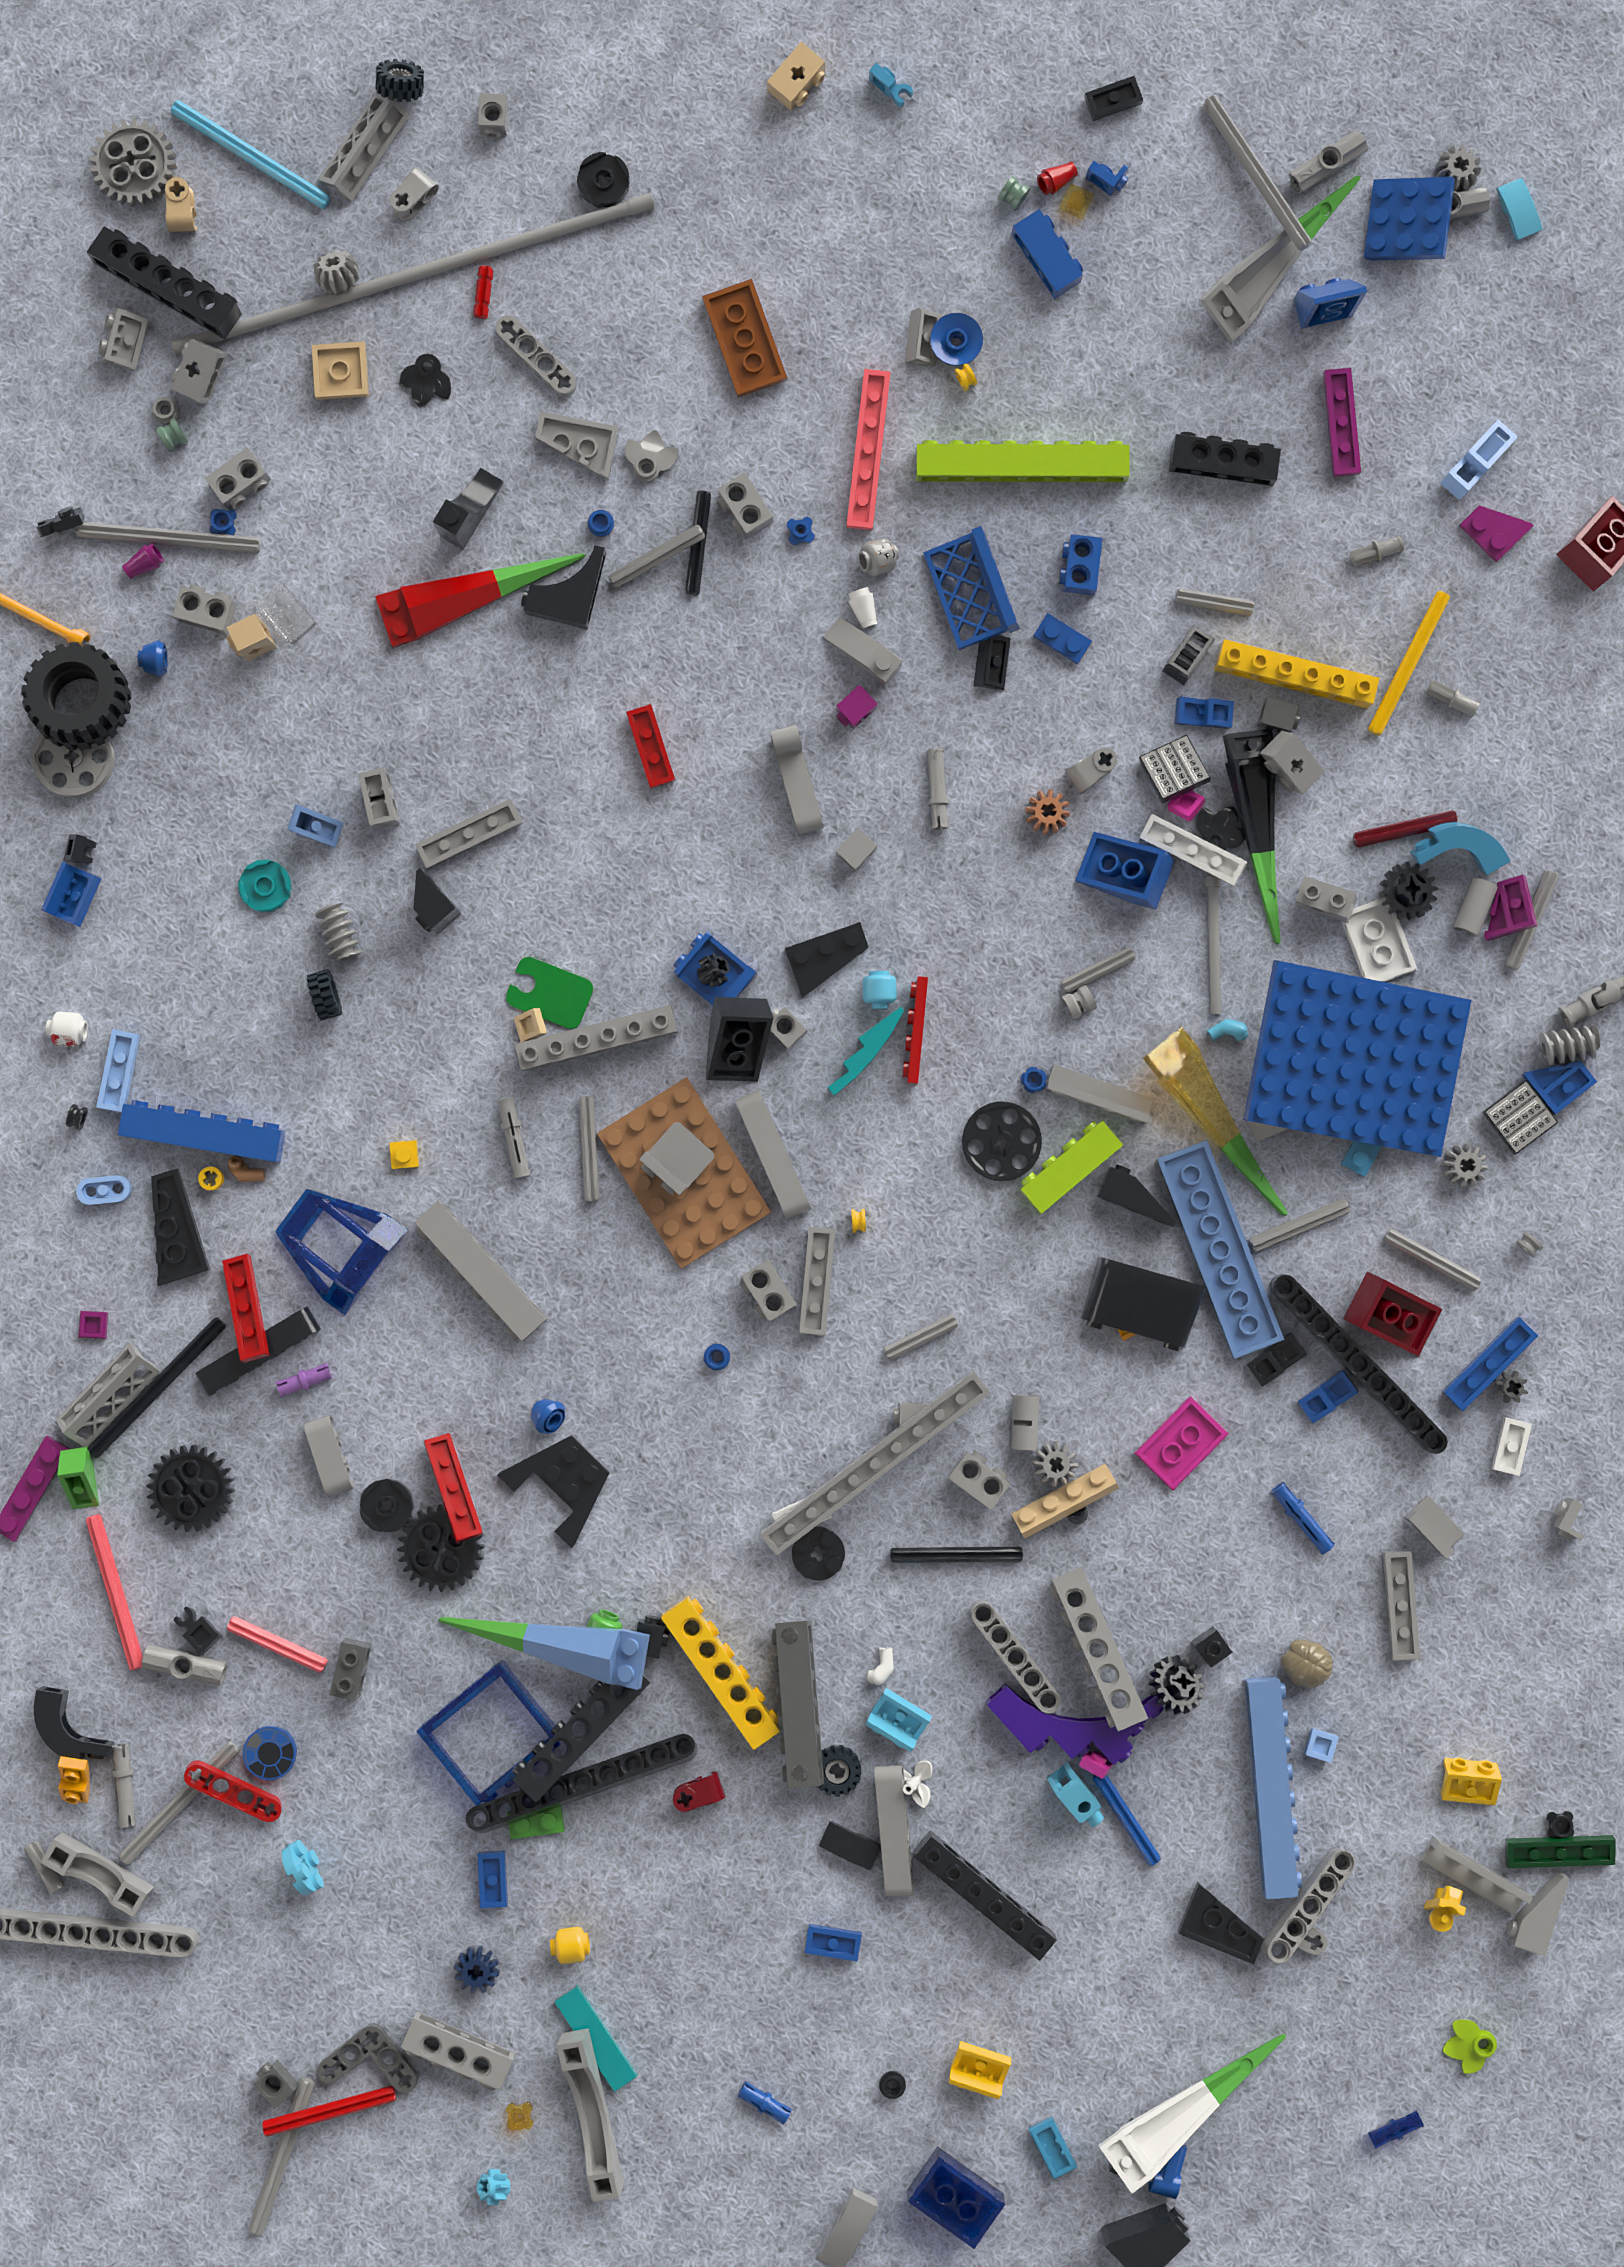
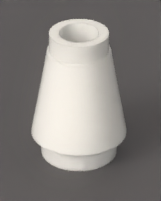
[848,587,877,629]

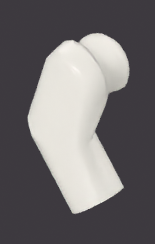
[867,1647,894,1686]

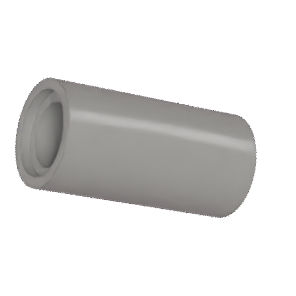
[1453,878,1498,937]
[1011,1395,1040,1450]

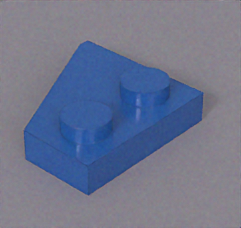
[1521,1061,1597,1115]

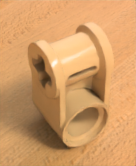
[165,177,197,233]

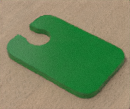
[506,957,593,1029]

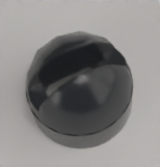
[1067,1506,1088,1525]

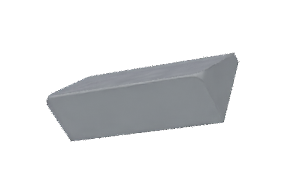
[905,308,942,366]

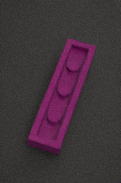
[1323,368,1361,477]
[0,1435,71,1542]

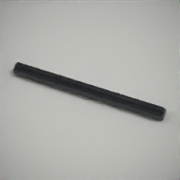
[87,1317,226,1458]

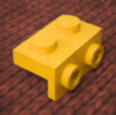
[948,2041,1011,2099]

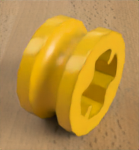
[954,363,978,391]
[198,1167,224,1190]
[851,1209,866,1233]

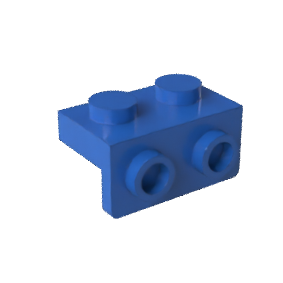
[41,862,101,927]

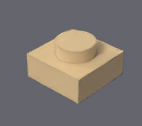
[514,1008,547,1042]

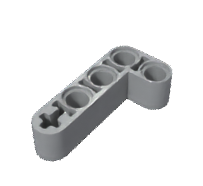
[770,724,824,835]

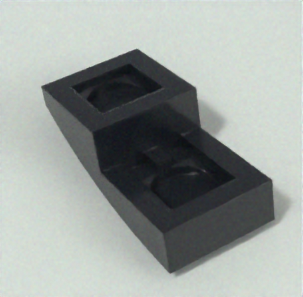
[1247,1332,1307,1387]
[819,1821,881,1870]

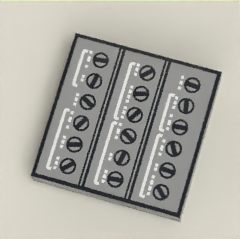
[1139,735,1211,804]
[1482,1080,1558,1155]

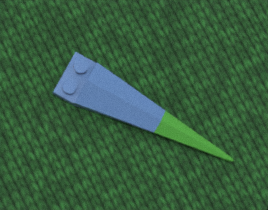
[438,1617,650,1690]

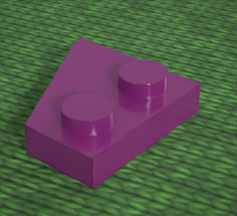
[1459,505,1534,562]
[1484,874,1537,941]

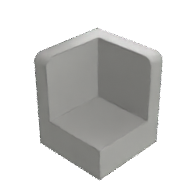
[836,829,877,872]

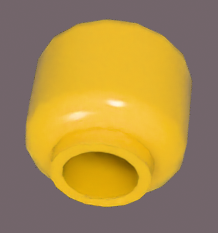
[550,1927,590,1965]

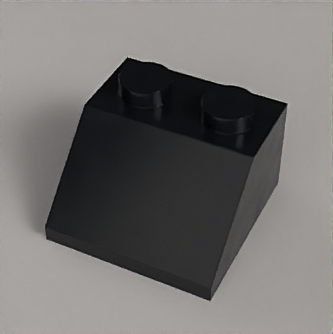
[413,868,462,934]

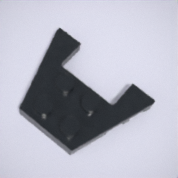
[497,1435,610,1548]

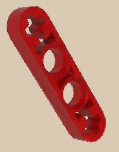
[184,1760,282,1822]

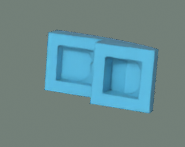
[1496,178,1543,240]

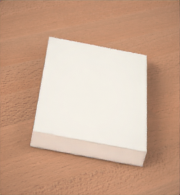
[1342,897,1418,982]

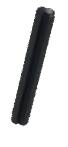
[685,490,711,596]

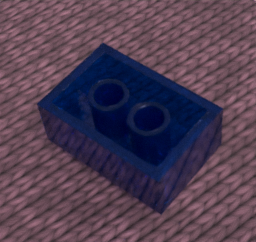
[906,2146,1006,2249]

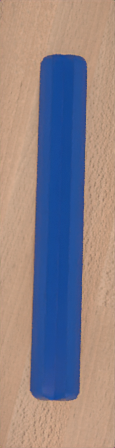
[1092,1775,1161,1866]

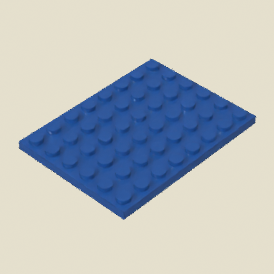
[1243,960,1472,1157]

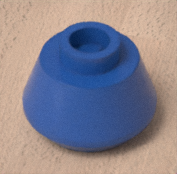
[137,640,168,677]
[531,1399,565,1434]

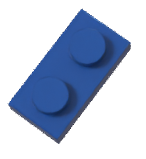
[1033,613,1092,665]
[477,1850,508,1908]
[804,1924,862,1962]

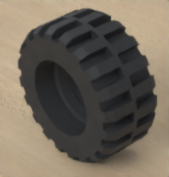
[21,642,132,750]

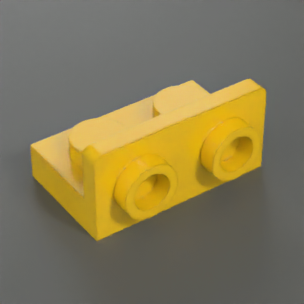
[1441,1758,1502,1806]

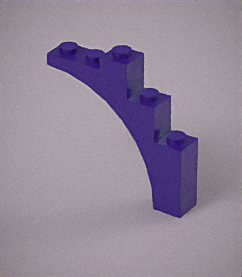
[986,1683,1164,1765]

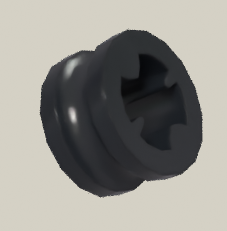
[66,1104,88,1130]

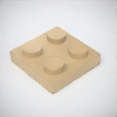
[312,341,369,400]

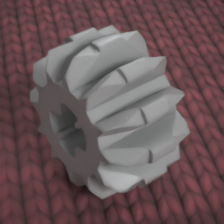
[1435,145,1482,192]
[313,249,359,295]
[1441,1143,1488,1188]
[1032,1441,1079,1487]

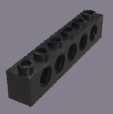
[87,226,242,340]
[510,1676,650,1803]
[913,1830,1057,1961]

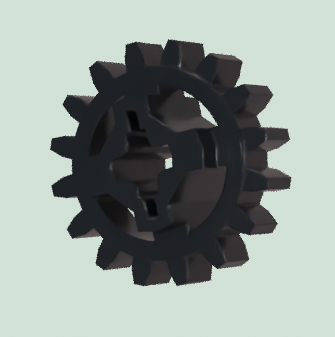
[1379,862,1438,921]
[1148,1655,1205,1715]

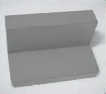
[1405,1496,1464,1559]

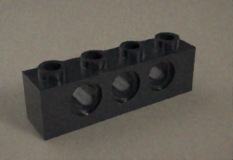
[1169,432,1281,486]

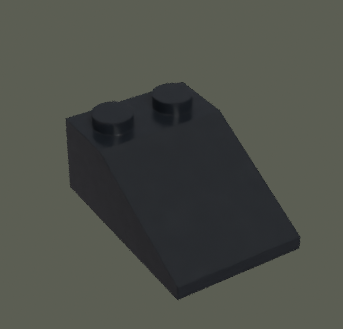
[706,997,774,1082]

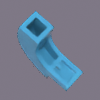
[1410,822,1511,875]

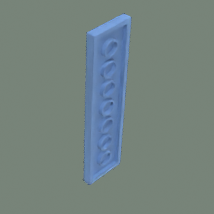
[1156,1140,1284,1359]

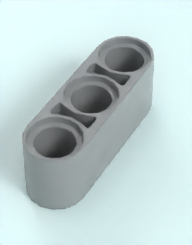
[304,1415,355,1497]

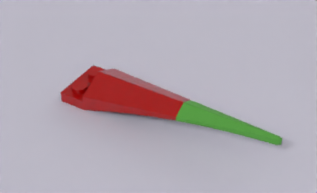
[375,553,585,648]

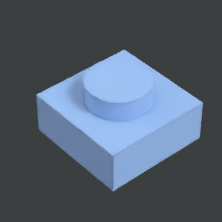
[1304,1727,1339,1763]

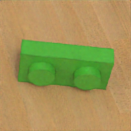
[507,1806,565,1839]

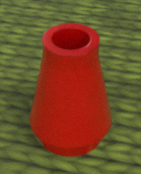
[1037,161,1078,195]

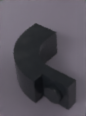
[34,1686,114,1760]

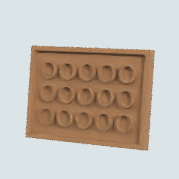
[597,1077,771,1269]

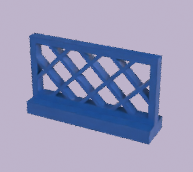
[923,526,1020,651]

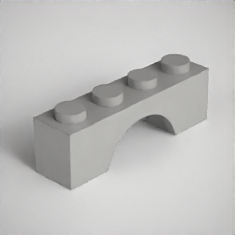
[40,1832,155,1917]

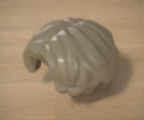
[1280,1639,1334,1688]

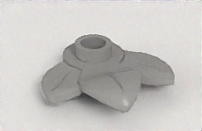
[625,430,678,482]

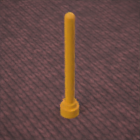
[0,593,91,647]

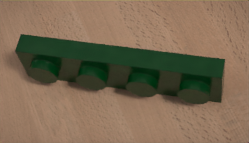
[1505,1835,1616,1868]

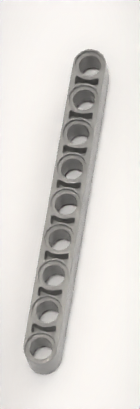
[0,1908,199,1958]

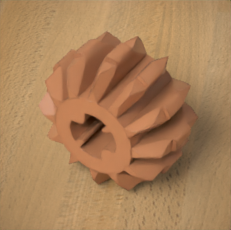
[1025,789,1071,835]

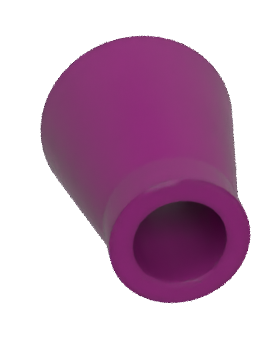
[122,544,164,579]

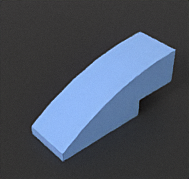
[1440,420,1517,501]

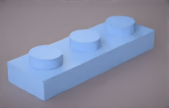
[96,1029,141,1112]

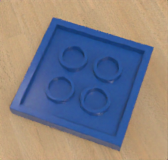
[1364,177,1455,261]

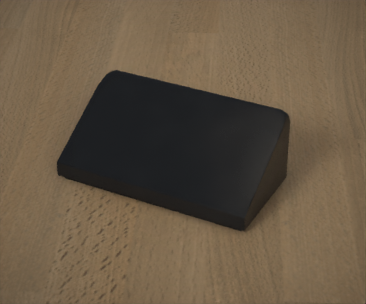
[973,635,1011,690]

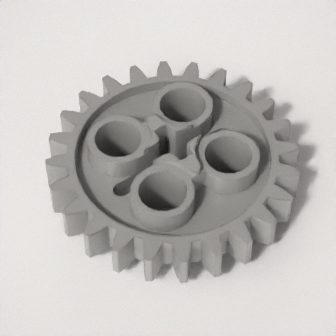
[89,118,177,207]

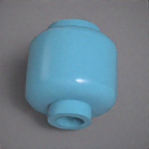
[862,971,897,1009]

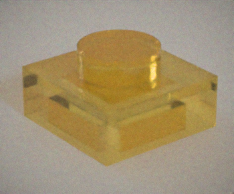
[1059,183,1094,220]

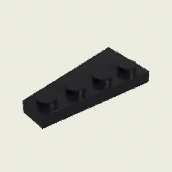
[151,1168,211,1286]

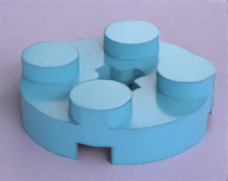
[282,1840,324,1896]

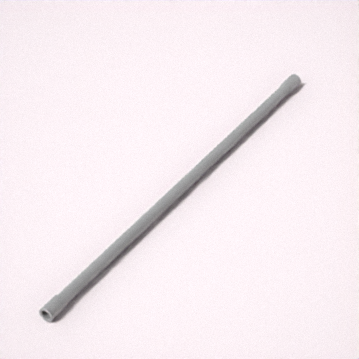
[171,193,655,356]

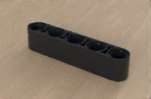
[195,1306,321,1396]

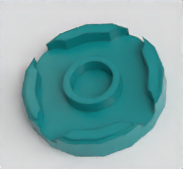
[238,859,292,913]

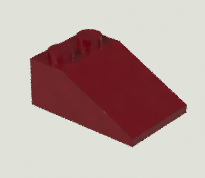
[1556,496,1624,592]
[1343,1272,1443,1357]

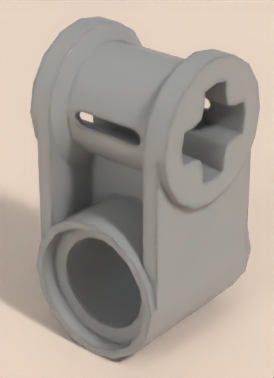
[390,168,439,221]
[1065,747,1117,794]

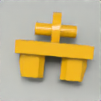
[1424,1886,1466,1932]

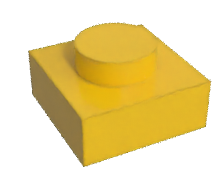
[389,1140,419,1169]

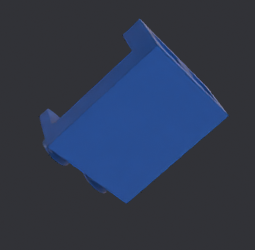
[673,931,757,1006]

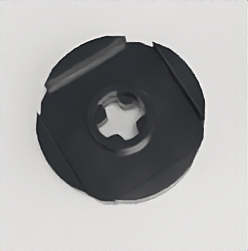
[577,152,630,208]
[360,1478,414,1532]
[792,1526,845,1581]

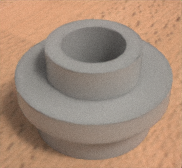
[152,397,179,424]

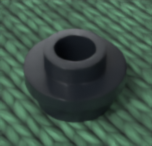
[879,2071,906,2099]

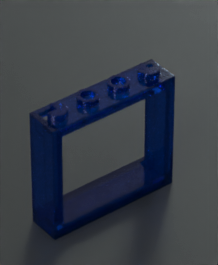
[416,1659,561,1806]

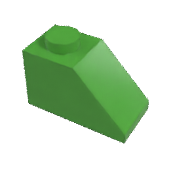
[57,1447,99,1509]

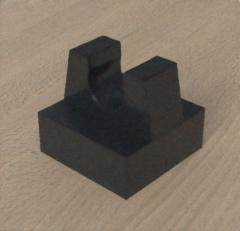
[63,834,97,864]

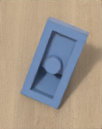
[287,804,343,848]

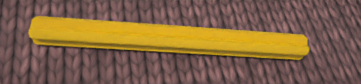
[1368,591,1450,736]

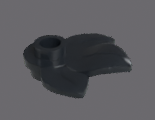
[399,354,451,407]
[1196,806,1245,850]

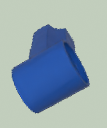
[1148,2144,1187,2199]

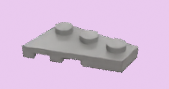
[535,411,619,481]

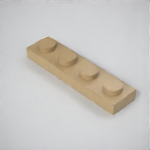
[1011,1464,1119,1539]

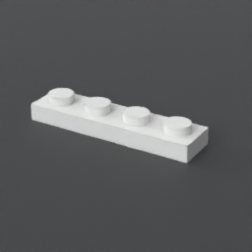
[1139,814,1248,886]

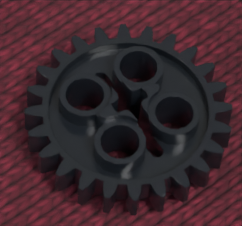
[146,1444,235,1532]
[397,1504,485,1592]

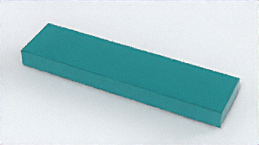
[555,1985,637,2092]

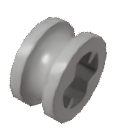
[1516,1232,1543,1258]

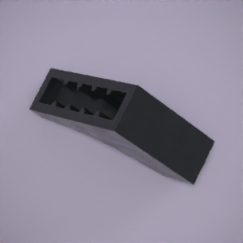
[433,467,504,550]
[521,545,606,629]

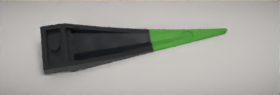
[1223,729,1281,944]

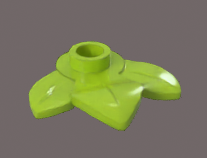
[1443,2019,1497,2074]

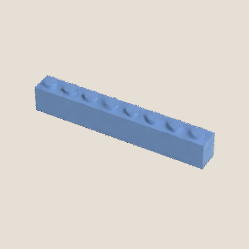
[1245,1676,1302,1900]

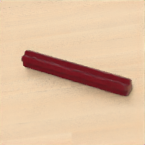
[1353,810,1458,848]

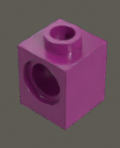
[836,685,878,730]

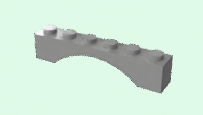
[556,2028,625,2202]

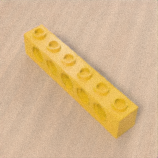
[1214,639,1380,709]
[661,1596,780,1750]

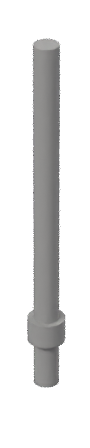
[1205,872,1221,1015]

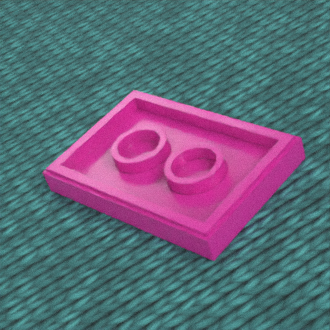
[1134,1396,1229,1491]

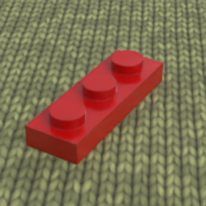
[626,704,676,789]

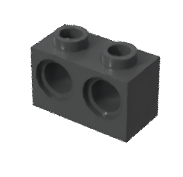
[330,1638,372,1701]

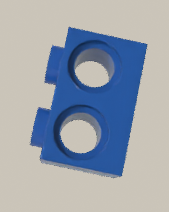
[1059,534,1103,595]

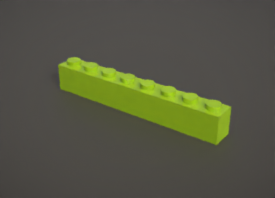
[916,440,1130,482]

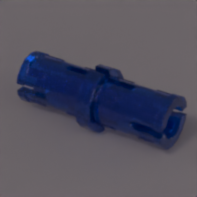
[1368,2110,1424,2149]

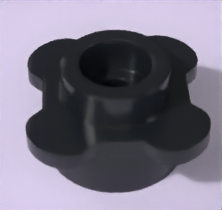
[1546,1811,1574,1838]

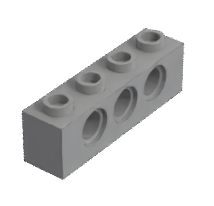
[401,2011,515,2090]

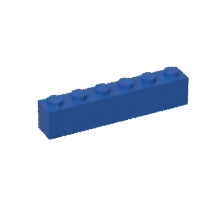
[118,1100,286,1162]

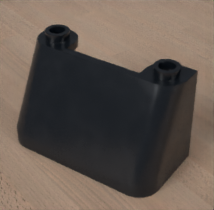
[1081,1257,1206,1351]

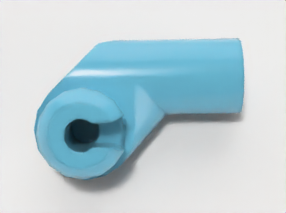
[1207,1019,1248,1042]

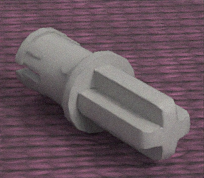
[1350,535,1404,566]
[1426,680,1480,718]
[24,1841,65,1894]

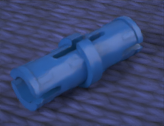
[737,2081,792,2125]

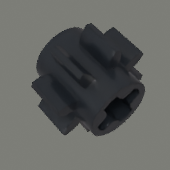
[697,953,730,988]

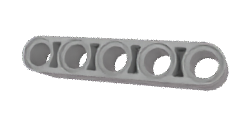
[735,1090,811,1220]
[970,1600,1060,1713]
[875,1765,914,1897]
[1262,1848,1355,1964]

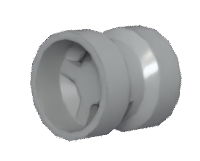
[1061,985,1097,1020]

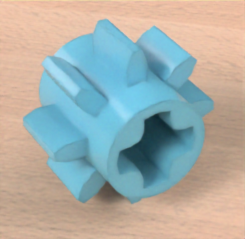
[477,2169,511,2205]

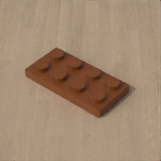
[702,279,787,398]

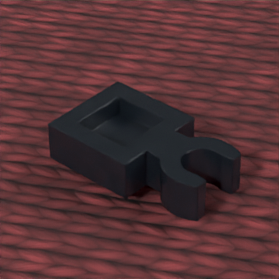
[36,507,84,537]
[174,1607,222,1655]

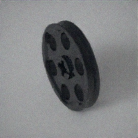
[962,1101,1042,1181]

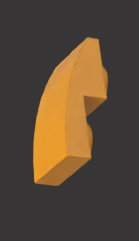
[58,1756,90,1804]

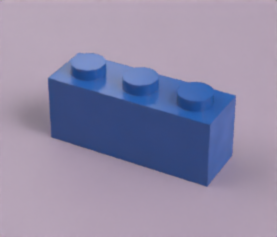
[1011,209,1083,300]

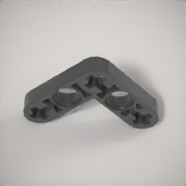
[317,2023,418,2093]

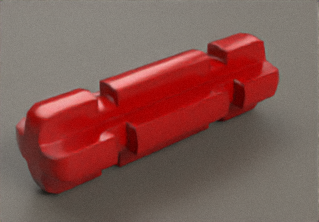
[473,265,493,319]

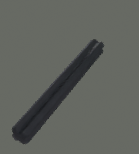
[890,1547,1023,1563]

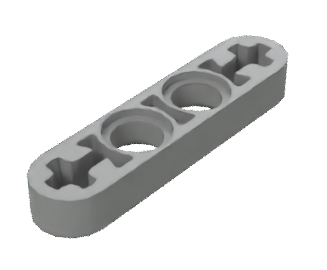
[496,315,577,397]

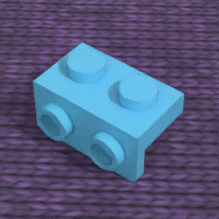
[866,1688,932,1752]

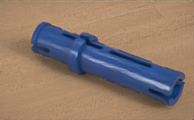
[1271,1482,1335,1555]

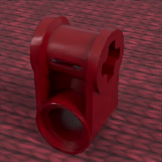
[673,1771,726,1812]

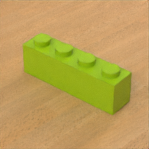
[1019,1121,1123,1214]

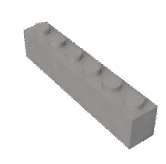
[414,1201,548,1341]

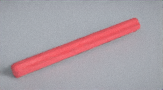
[85,1514,143,1670]

